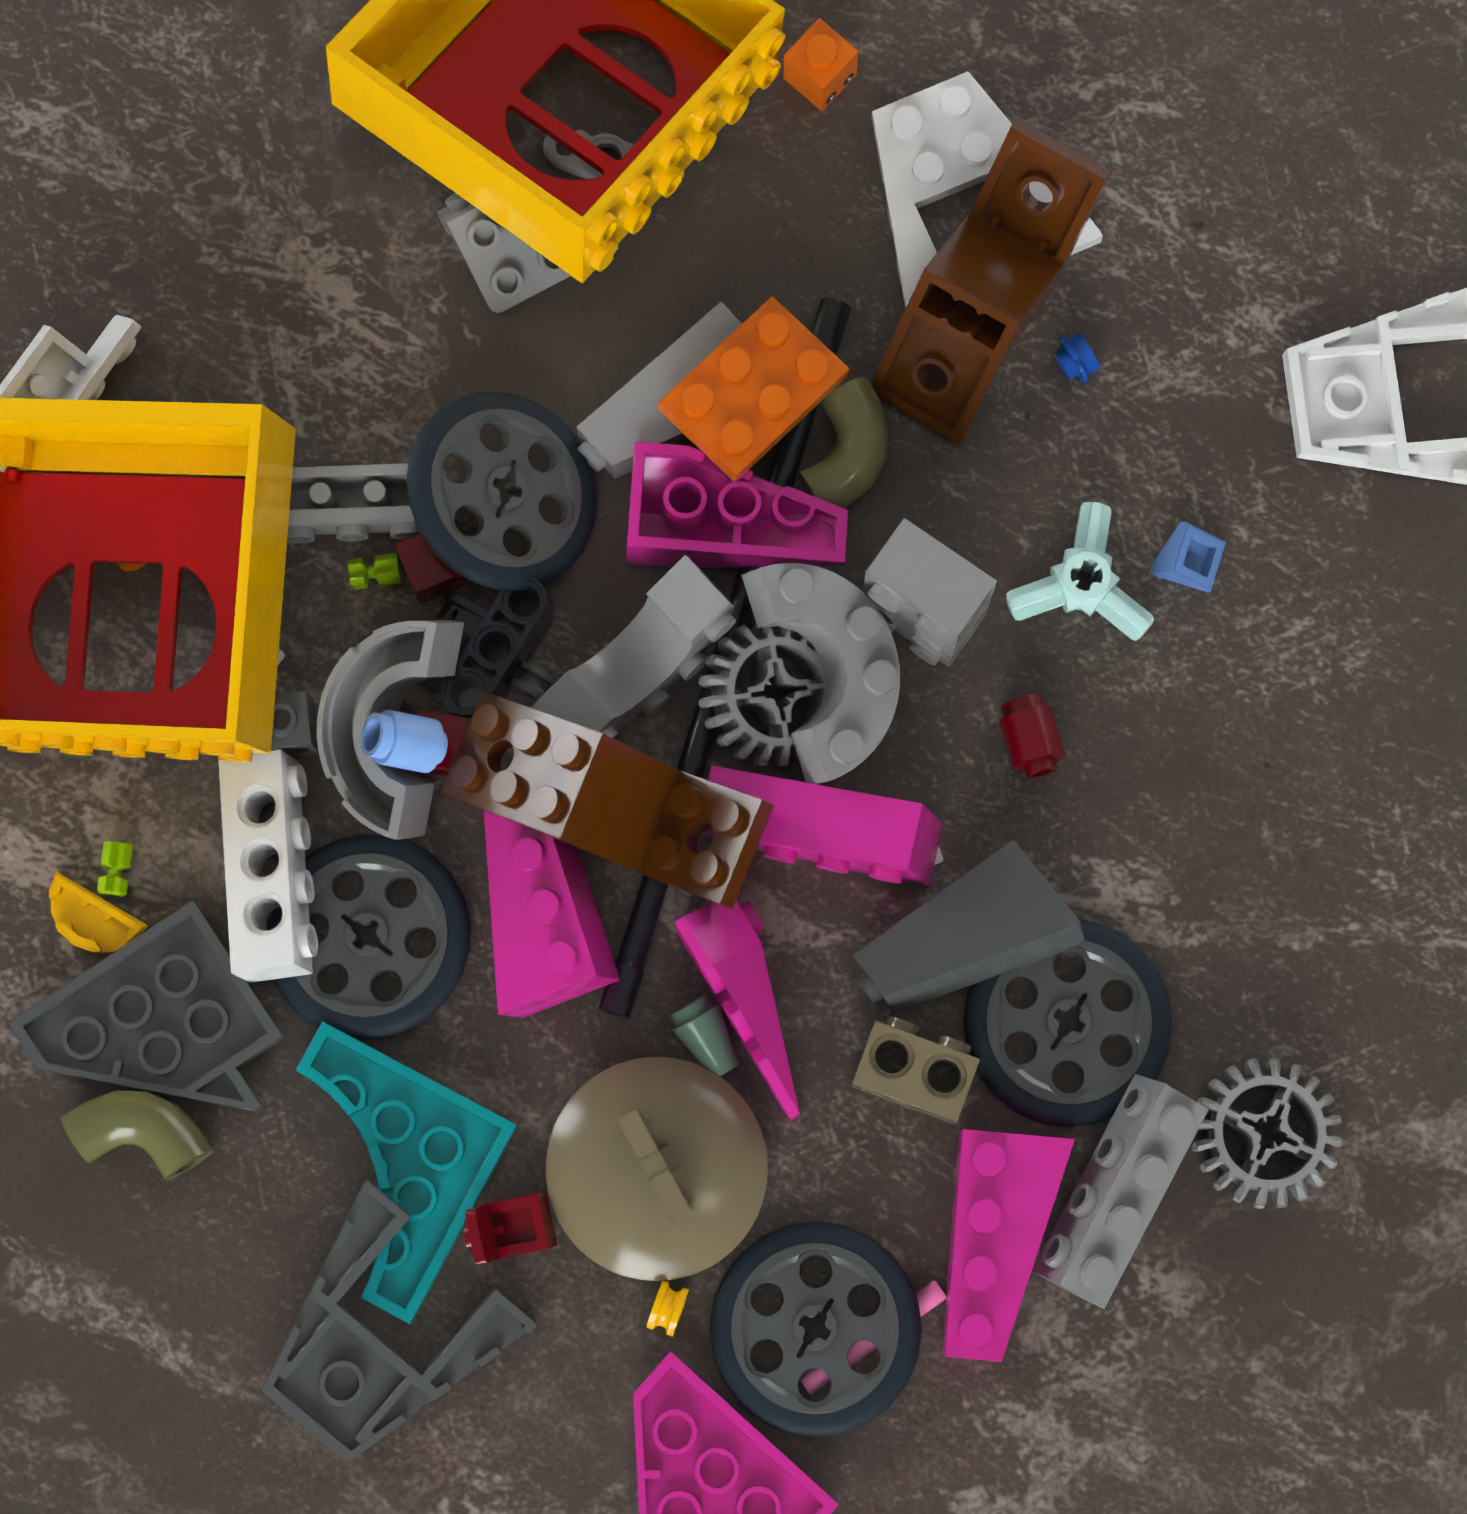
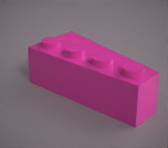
[702,766,943,888]
[484,810,620,1018]
[941,1129,1075,1362]

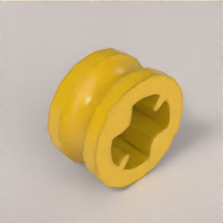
[646,1281,689,1337]

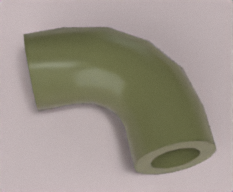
[798,377,890,508]
[60,1090,213,1181]

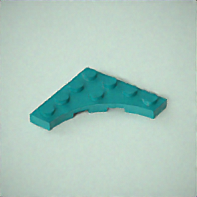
[296,1021,518,1324]

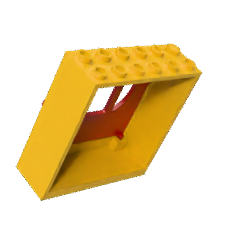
[326,0,785,284]
[0,398,296,763]

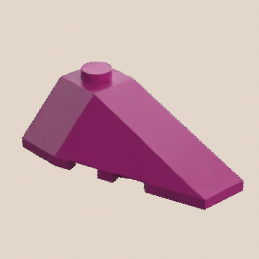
[626,442,848,568]
[674,901,800,1122]

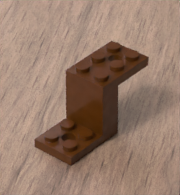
[871,118,1112,444]
[441,691,774,909]

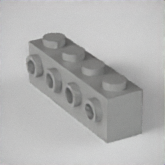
[211,463,420,543]
[1032,1074,1209,1309]

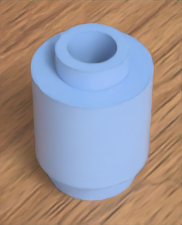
[361,710,448,773]

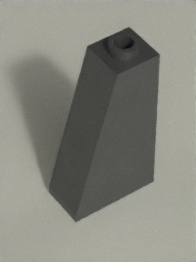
[853,839,1085,1015]

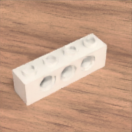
[218,749,318,983]

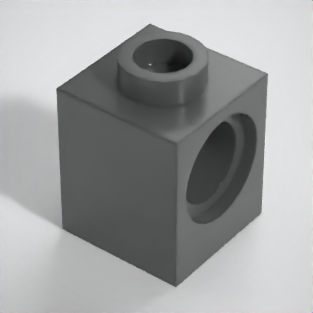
[271,690,319,758]

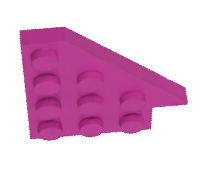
[633,1351,839,1514]

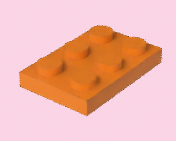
[658,296,850,482]

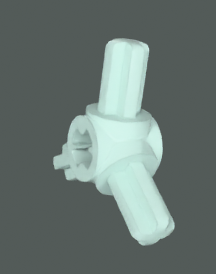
[1006,502,1154,641]

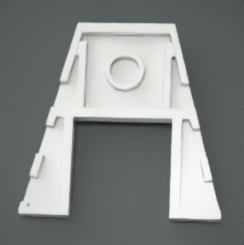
[871,72,1103,309]
[1282,288,1467,485]

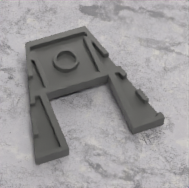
[262,1179,538,1463]

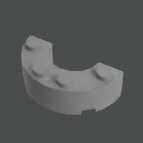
[530,555,736,739]
[741,563,900,784]
[317,620,464,840]

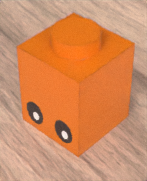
[783,18,859,112]

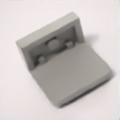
[436,164,571,313]

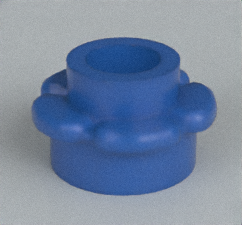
[1053,332,1100,383]

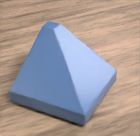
[1149,522,1226,592]

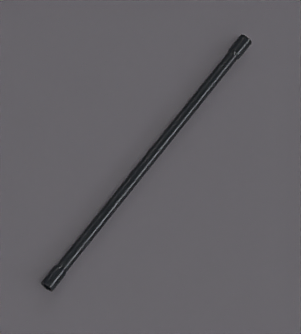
[598,297,851,1019]

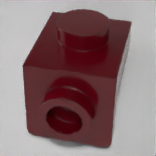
[463,1191,557,1265]

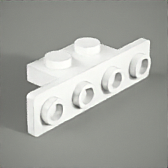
[0,315,141,473]

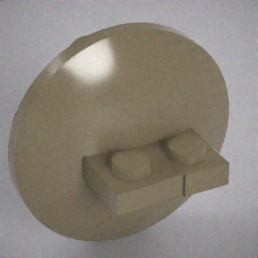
[546,1057,768,1281]

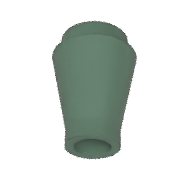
[669,993,740,1076]

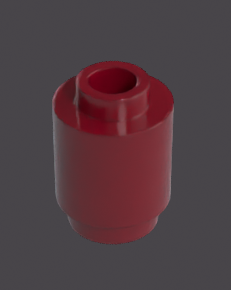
[999,694,1066,779]

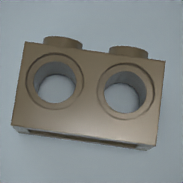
[851,1016,980,1125]

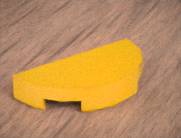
[49,871,151,954]

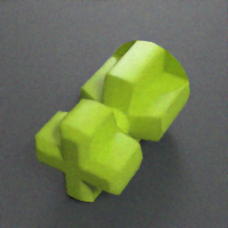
[347,552,403,590]
[97,841,134,897]

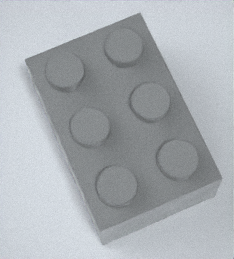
[863,518,997,667]

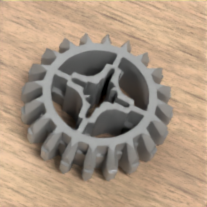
[698,622,826,767]
[1191,1058,1343,1209]

